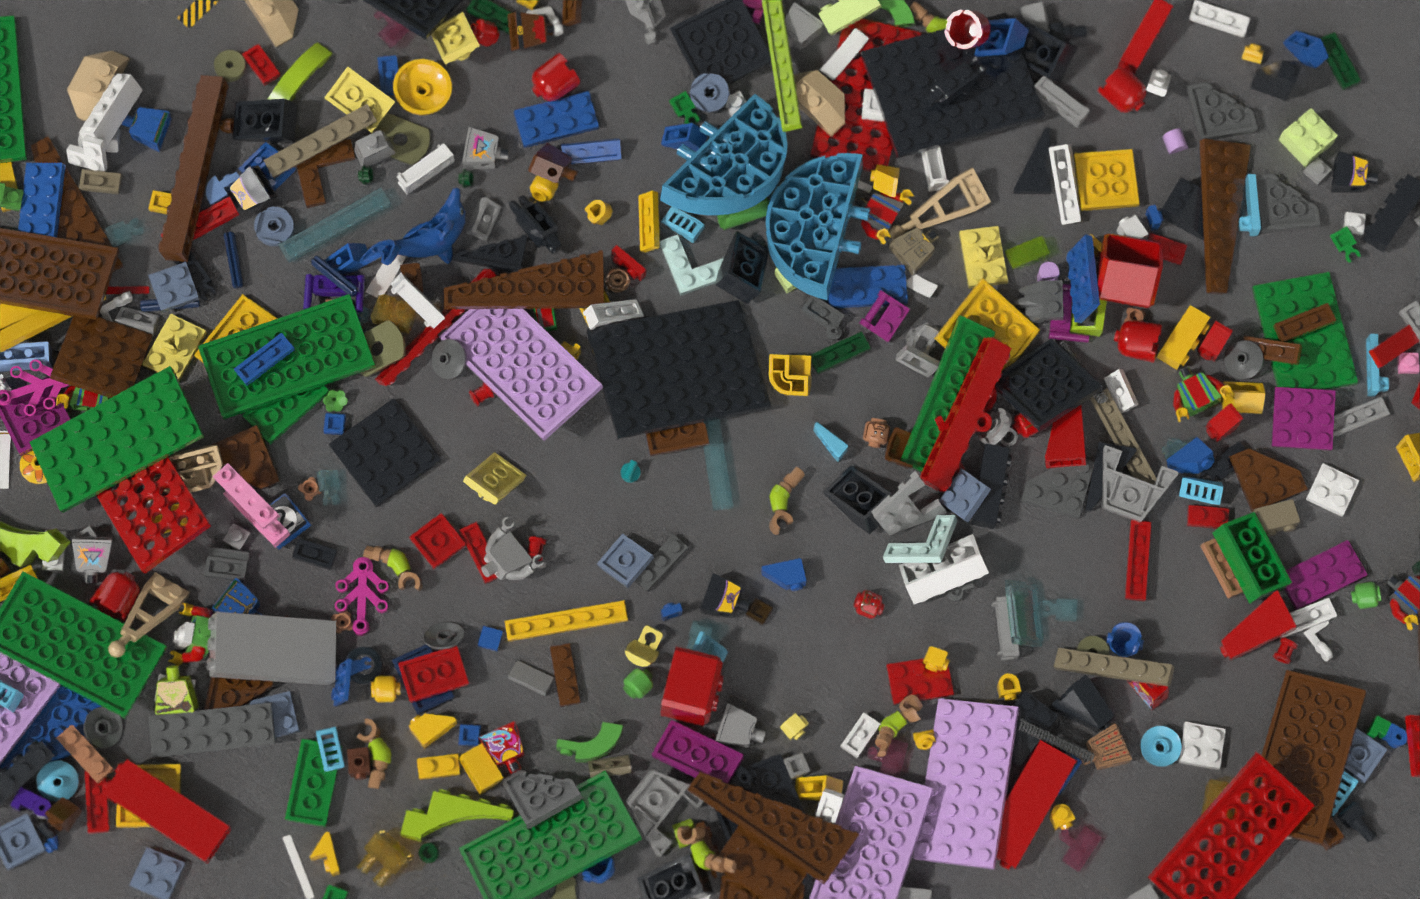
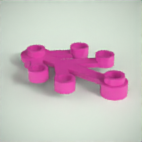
[0,359,68,416]
[335,557,389,636]

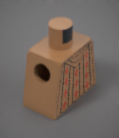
[1080,724,1132,770]

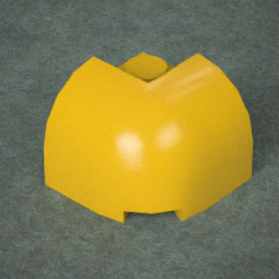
[769,354,812,396]

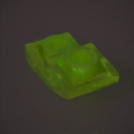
[1005,236,1051,269]

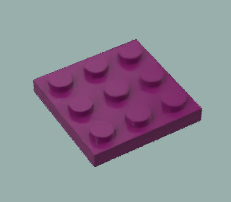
[0,376,71,456]
[1271,387,1336,451]

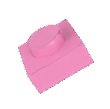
[1397,353,1420,374]

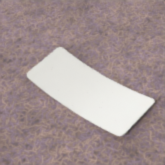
[905,270,938,297]

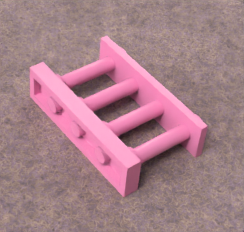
[213,464,290,548]

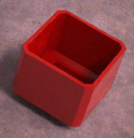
[1096,233,1163,308]
[660,646,724,726]

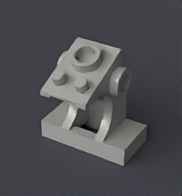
[895,322,940,378]

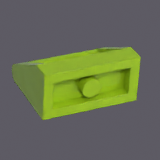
[1070,300,1107,337]

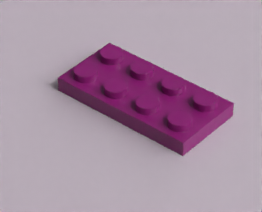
[1284,540,1368,610]
[652,720,744,784]

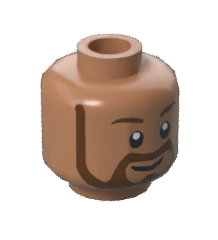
[863,418,890,448]

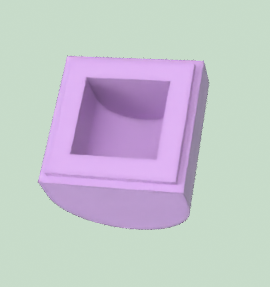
[1162,128,1188,155]
[1037,262,1060,282]

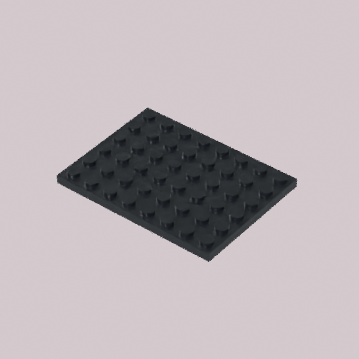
[860,12,1045,159]
[586,300,771,439]

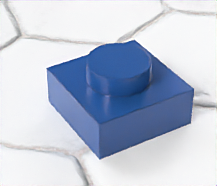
[1145,205,1163,231]
[661,602,683,622]

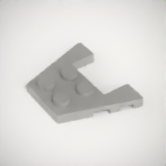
[1102,445,1179,522]
[871,471,947,536]
[625,770,703,857]

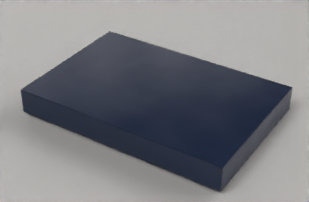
[392,644,455,715]

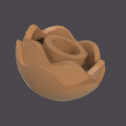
[605,269,630,292]

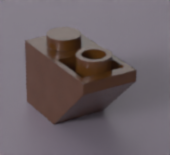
[45,797,83,832]

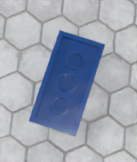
[513,91,599,148]
[18,163,66,237]
[1066,235,1100,323]
[828,265,908,308]

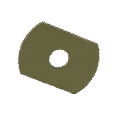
[373,114,430,166]
[360,320,405,377]

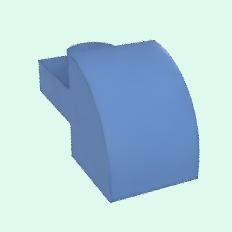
[206,172,240,207]

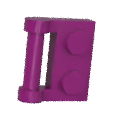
[859,290,911,342]

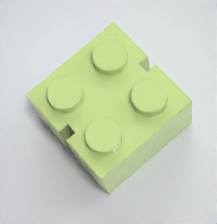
[1279,108,1338,167]

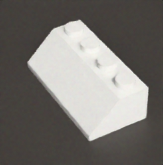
[899,534,989,604]

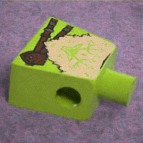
[155,665,199,715]

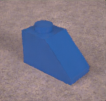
[1283,31,1329,68]
[661,123,707,152]
[325,243,367,275]
[1167,437,1214,474]
[761,558,807,591]

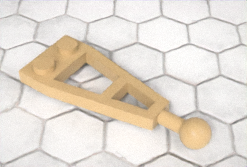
[889,167,991,239]
[109,572,190,657]

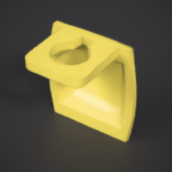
[625,625,663,667]

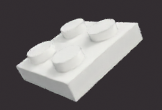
[1306,463,1359,517]
[1178,722,1225,770]

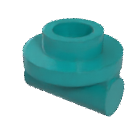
[620,460,640,483]

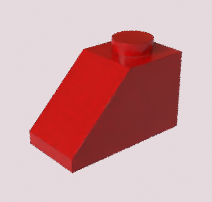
[1198,321,1233,362]
[1206,403,1243,443]

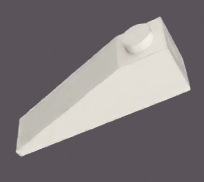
[1049,144,1081,225]

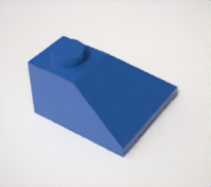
[974,18,1029,57]

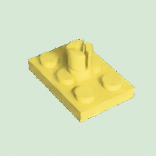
[431,12,480,64]
[325,67,395,133]
[959,226,1008,288]
[142,314,207,381]
[463,452,526,505]

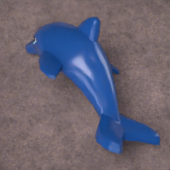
[360,188,466,266]

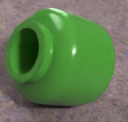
[1351,582,1382,609]
[623,668,653,699]

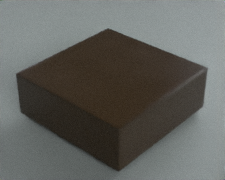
[745,598,773,626]

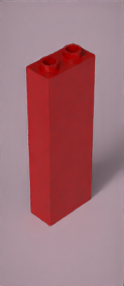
[996,740,1076,870]
[103,759,232,864]

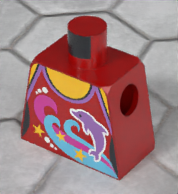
[1127,680,1169,710]
[479,721,524,774]

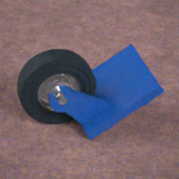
[331,647,382,706]

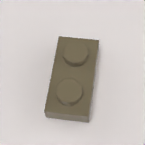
[79,169,122,195]
[588,755,632,778]

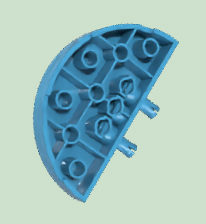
[660,94,787,215]
[766,153,870,300]

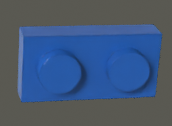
[377,55,398,95]

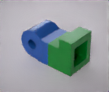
[1366,715,1407,748]

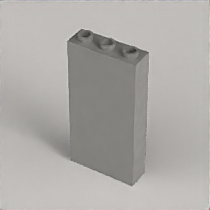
[207,612,336,685]

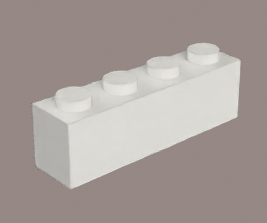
[79,73,143,149]

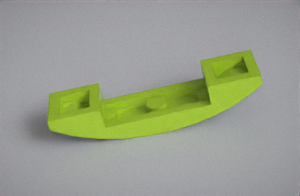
[268,42,333,102]

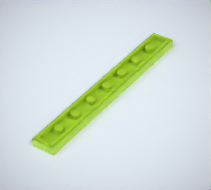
[762,0,802,132]

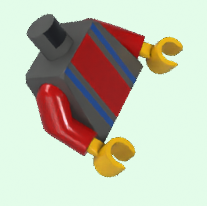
[854,189,914,244]
[1387,574,1420,630]

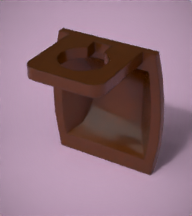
[884,427,913,469]

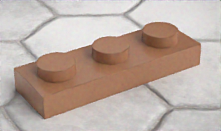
[1201,539,1244,599]
[56,724,114,784]

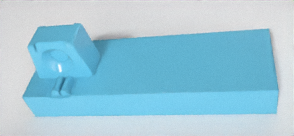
[1239,174,1261,236]
[1366,334,1389,396]

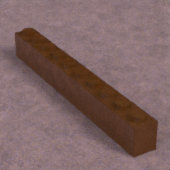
[158,75,229,262]

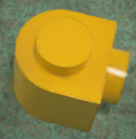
[584,200,612,226]
[923,646,950,672]
[997,673,1021,701]
[1049,804,1075,831]

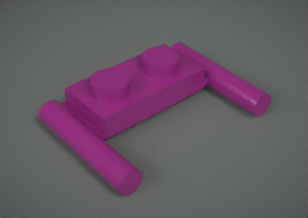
[1049,284,1089,343]

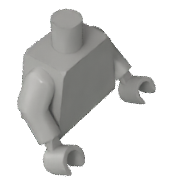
[625,0,666,44]
[481,517,546,580]

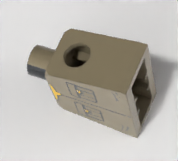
[889,228,938,276]

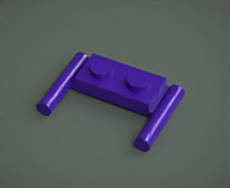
[303,274,365,313]

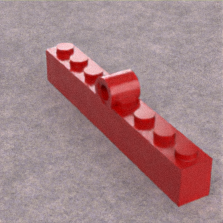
[920,337,1012,491]

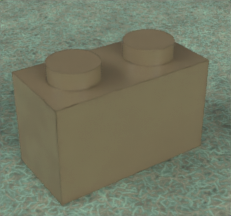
[1253,499,1300,537]

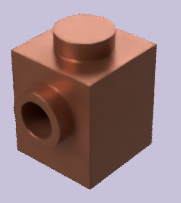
[347,747,371,780]

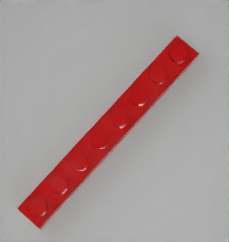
[375,268,496,386]

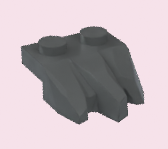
[1013,280,1063,323]

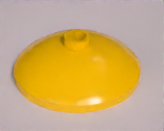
[393,59,452,115]

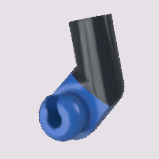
[37,822,59,853]

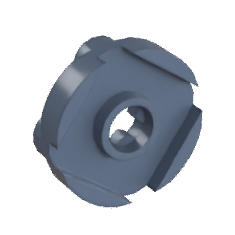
[690,73,729,113]
[254,207,294,246]

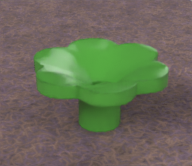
[323,390,348,412]

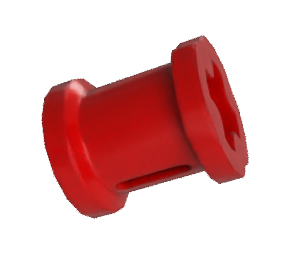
[468,382,494,407]
[527,536,546,561]
[1273,638,1298,664]

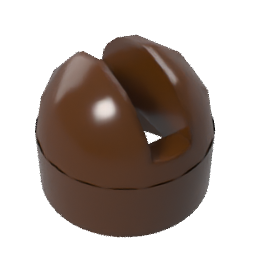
[219,118,234,134]

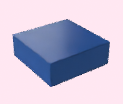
[323,413,346,435]
[478,626,503,652]
[458,724,481,747]

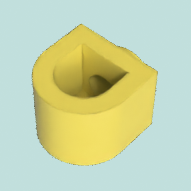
[780,713,809,740]

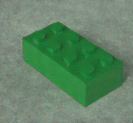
[1213,512,1292,604]

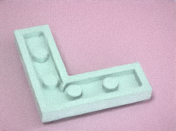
[660,235,724,296]
[883,515,957,563]

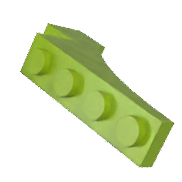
[0,521,71,567]
[400,789,514,842]

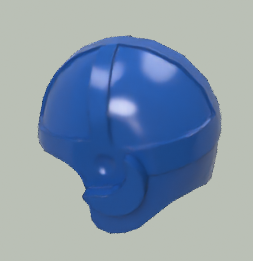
[1106,622,1144,657]
[580,856,615,884]

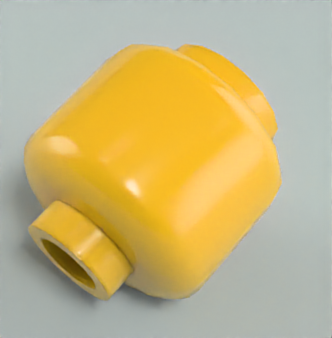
[530,175,559,202]
[371,676,400,703]

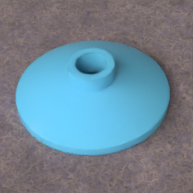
[1140,726,1182,767]
[37,761,79,802]

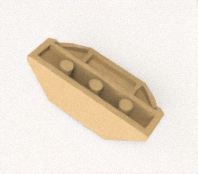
[245,0,299,48]
[67,51,130,121]
[794,70,845,137]
[153,445,223,494]

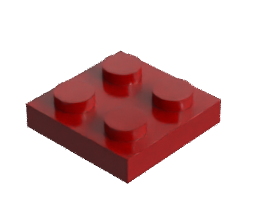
[409,513,466,569]

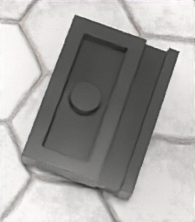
[204,547,250,582]

